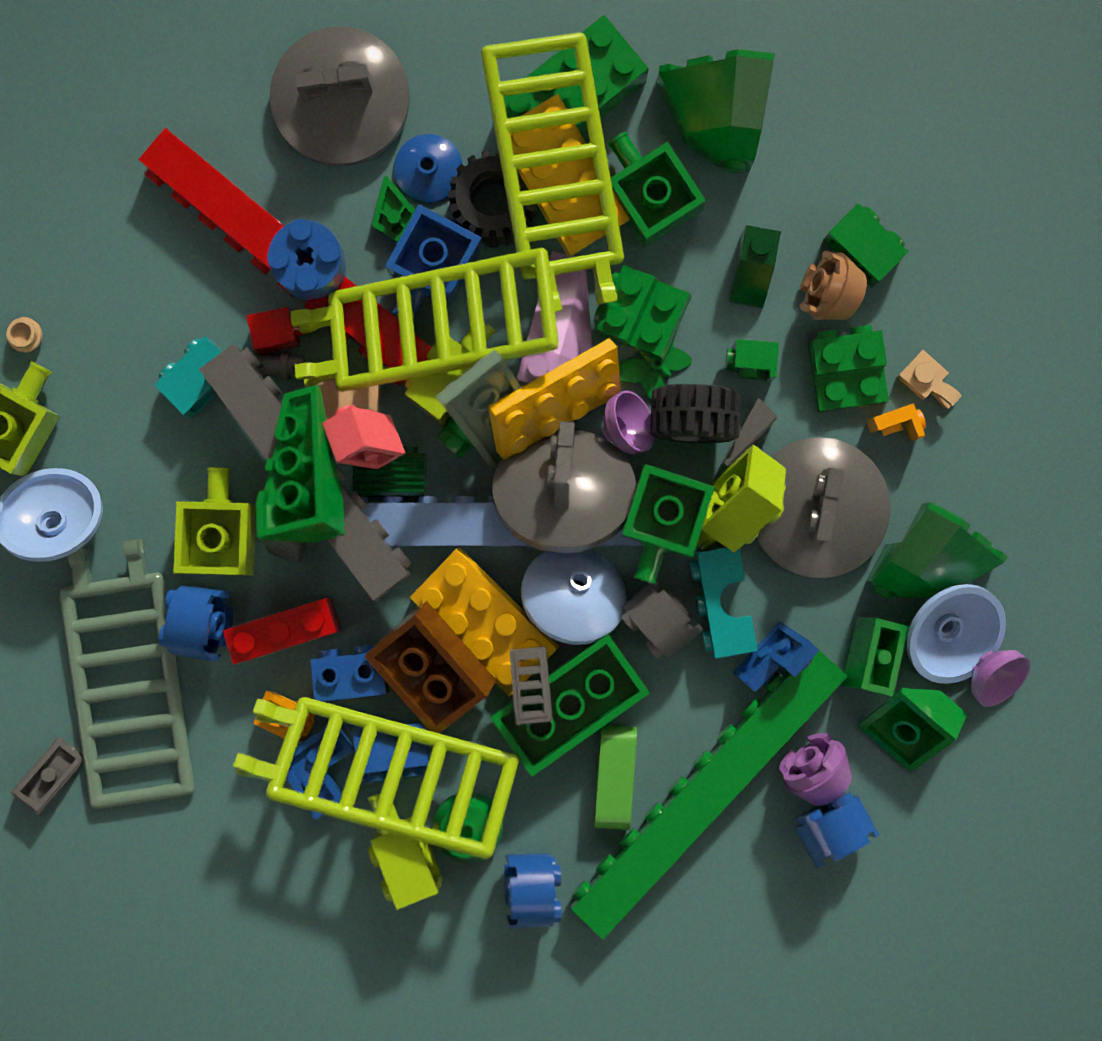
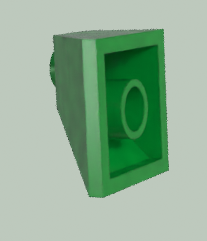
[857,688,967,773]

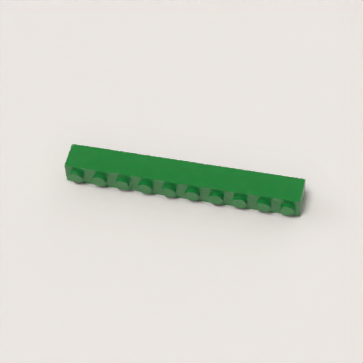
[571,647,848,939]

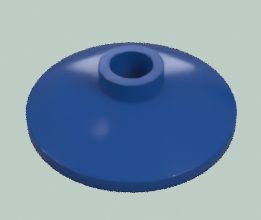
[394,134,463,203]

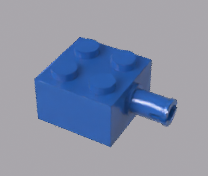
[385,204,483,319]

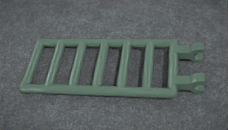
[59,539,195,809]

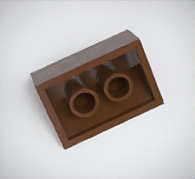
[364,601,496,733]

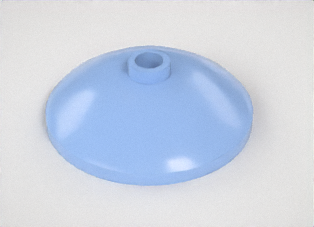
[0,468,103,562]
[521,549,627,645]
[906,584,1006,684]

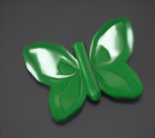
[619,338,692,399]

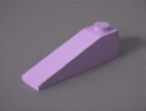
[517,251,592,387]

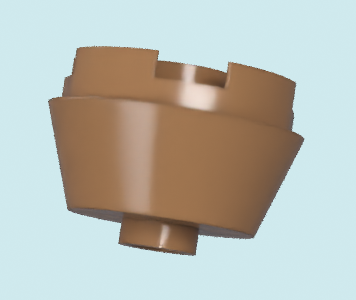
[799,251,867,320]

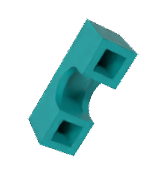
[689,548,758,658]

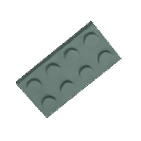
[436,350,521,473]

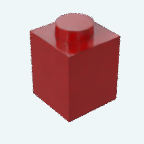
[246,306,304,354]

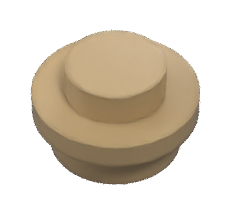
[6,317,43,353]

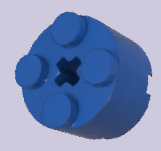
[267,219,346,300]
[158,584,233,661]
[795,792,880,868]
[504,853,562,929]

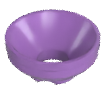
[602,390,655,455]
[971,650,1030,707]

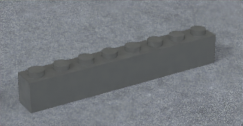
[199,343,412,601]

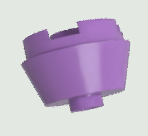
[779,733,852,806]

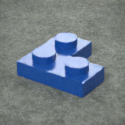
[732,621,819,692]
[275,726,355,820]

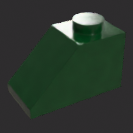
[729,225,781,309]

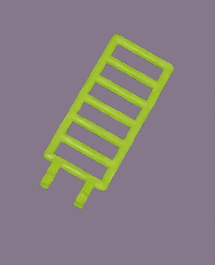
[481,33,624,312]
[291,248,559,392]
[233,697,519,859]

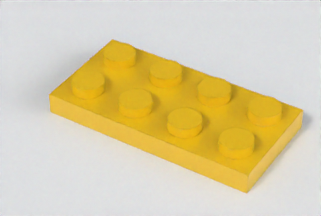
[510,94,630,257]
[488,339,621,460]
[410,546,559,697]

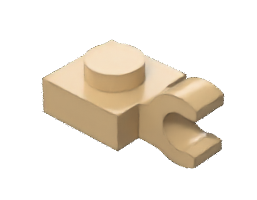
[897,350,962,409]

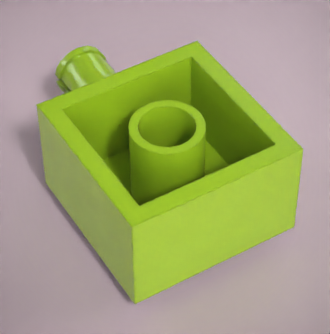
[405,321,496,427]
[0,361,60,476]
[696,444,786,553]
[173,467,256,575]
[367,794,443,910]

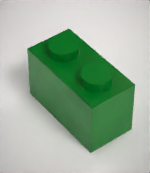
[822,203,909,288]
[842,617,908,697]

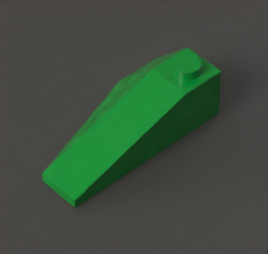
[256,385,345,543]

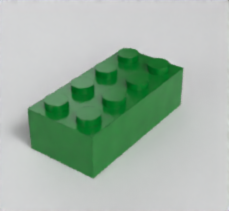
[503,15,649,135]
[490,634,650,777]

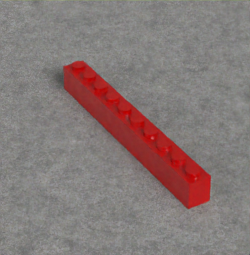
[138,127,432,386]

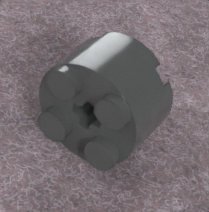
[621,578,703,659]

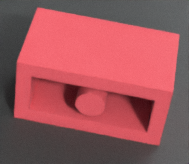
[322,405,405,469]

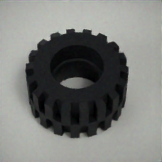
[448,150,537,248]
[650,384,741,443]

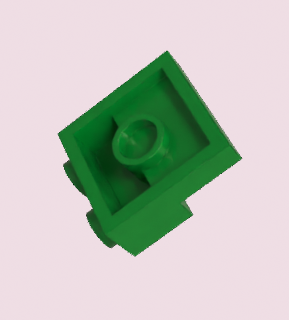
[594,265,692,360]
[808,325,889,412]

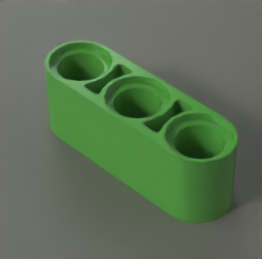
[594,725,637,830]

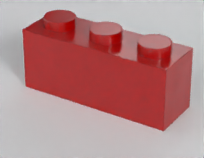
[223,598,342,665]

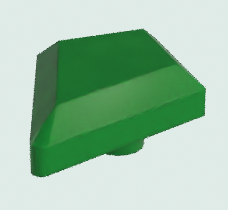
[371,176,415,243]

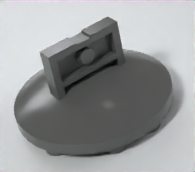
[270,27,410,167]
[492,422,636,553]
[755,438,890,578]

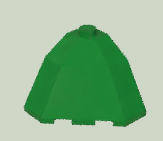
[657,49,775,174]
[866,502,1008,601]

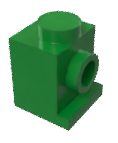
[725,339,779,382]

